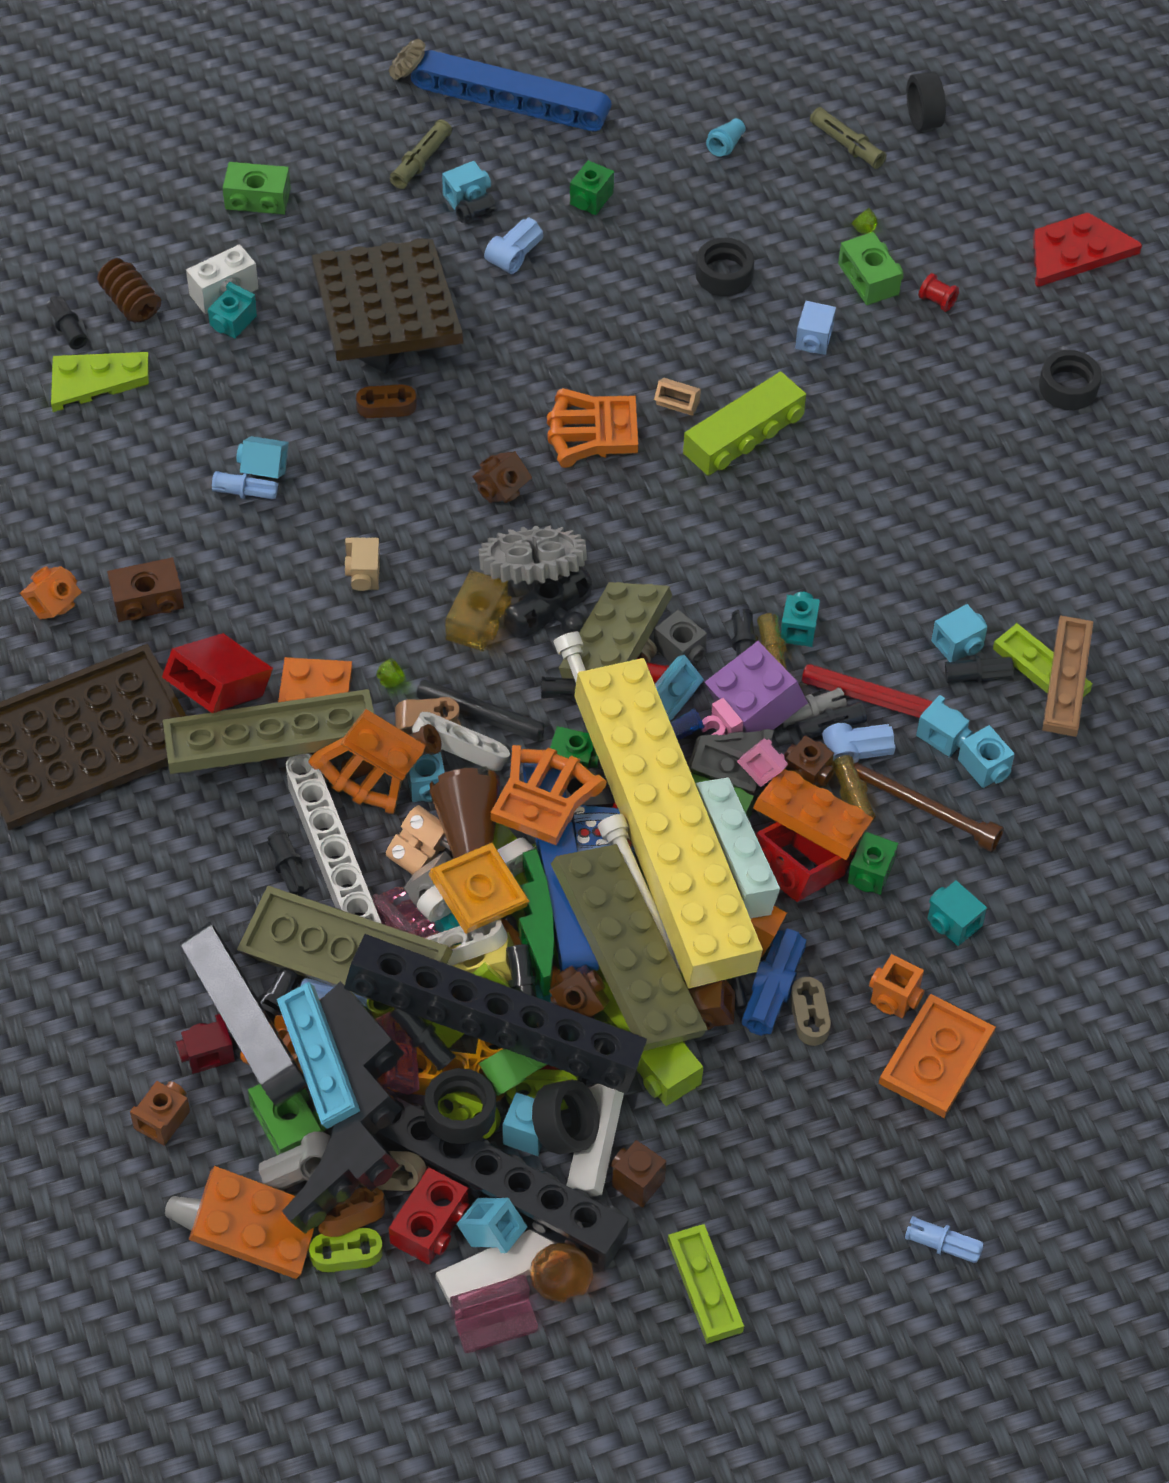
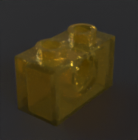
[445,570,512,651]

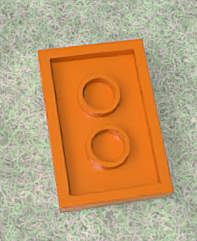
[278,657,353,702]
[753,768,874,860]
[878,994,996,1118]
[189,1166,314,1279]

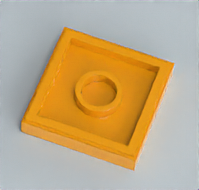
[428,843,529,934]

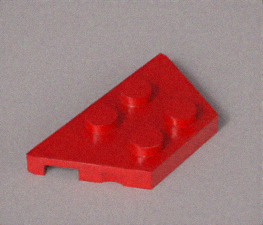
[1033,212,1142,287]

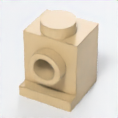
[345,538,380,591]

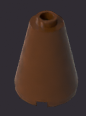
[430,768,501,859]

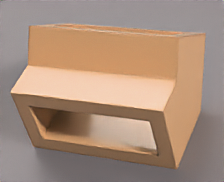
[654,378,701,416]

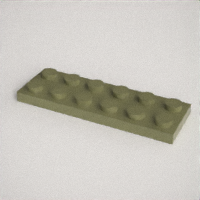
[163,689,374,774]
[551,844,708,1051]
[237,886,453,1008]

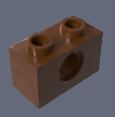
[107,557,184,622]

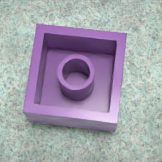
[704,641,808,733]

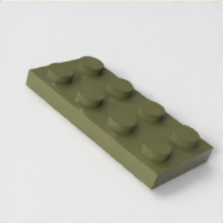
[559,582,672,679]

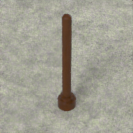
[849,763,1004,852]

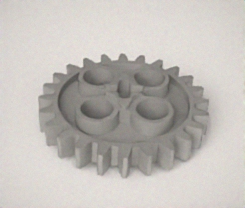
[479,526,587,584]

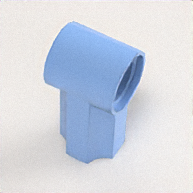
[484,217,543,274]
[822,723,895,769]

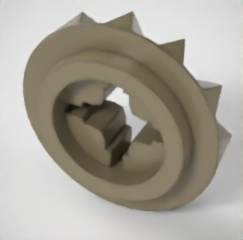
[389,39,426,80]

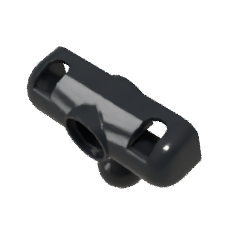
[503,566,592,638]

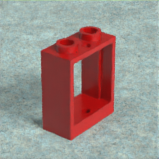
[755,822,857,902]

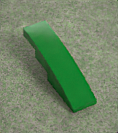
[519,849,554,997]

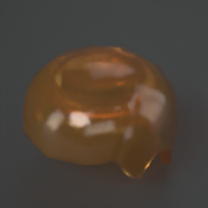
[529,1243,594,1303]

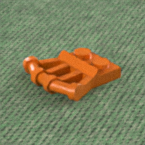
[547,388,638,468]
[308,709,426,814]
[491,745,607,845]

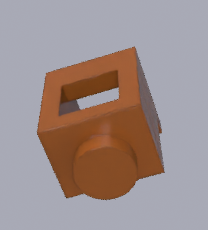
[130,1081,190,1146]

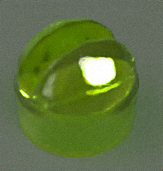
[851,207,878,234]
[376,658,406,688]

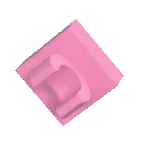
[701,698,743,735]
[737,738,788,787]

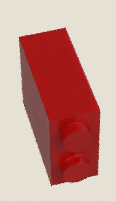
[162,633,273,713]

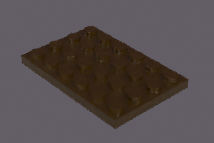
[311,238,464,361]
[0,643,187,831]

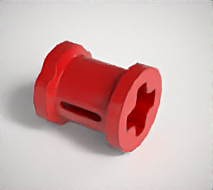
[918,273,959,312]

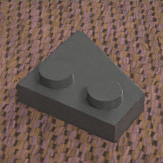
[688,729,774,795]

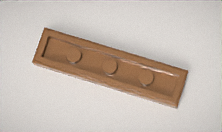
[1042,615,1093,737]

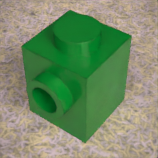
[570,160,614,215]
[550,726,600,768]
[847,832,898,895]

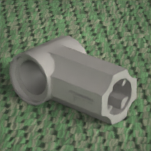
[259,1132,331,1191]

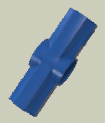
[742,928,807,1036]

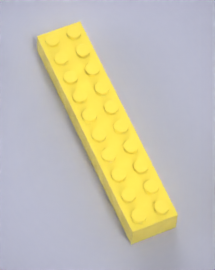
[574,658,763,989]

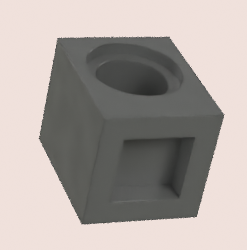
[654,609,707,665]

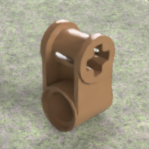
[395,697,461,735]

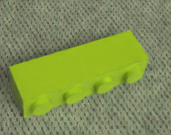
[683,371,806,476]

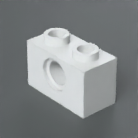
[186,244,259,314]

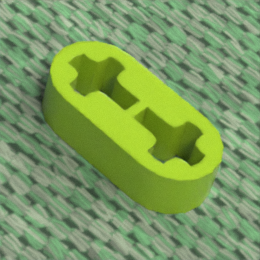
[309,1228,383,1272]

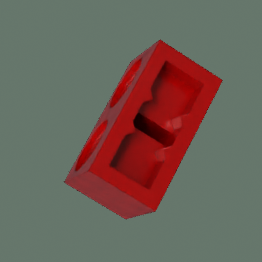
[389,1167,471,1265]

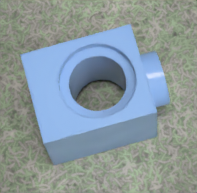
[795,301,836,355]

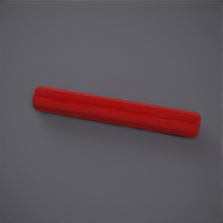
[802,664,933,718]

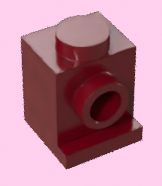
[175,1014,235,1074]

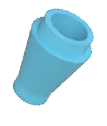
[706,118,746,157]

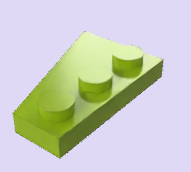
[51,352,149,412]

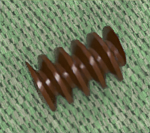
[97,258,161,323]

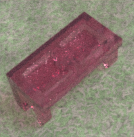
[371,887,440,938]

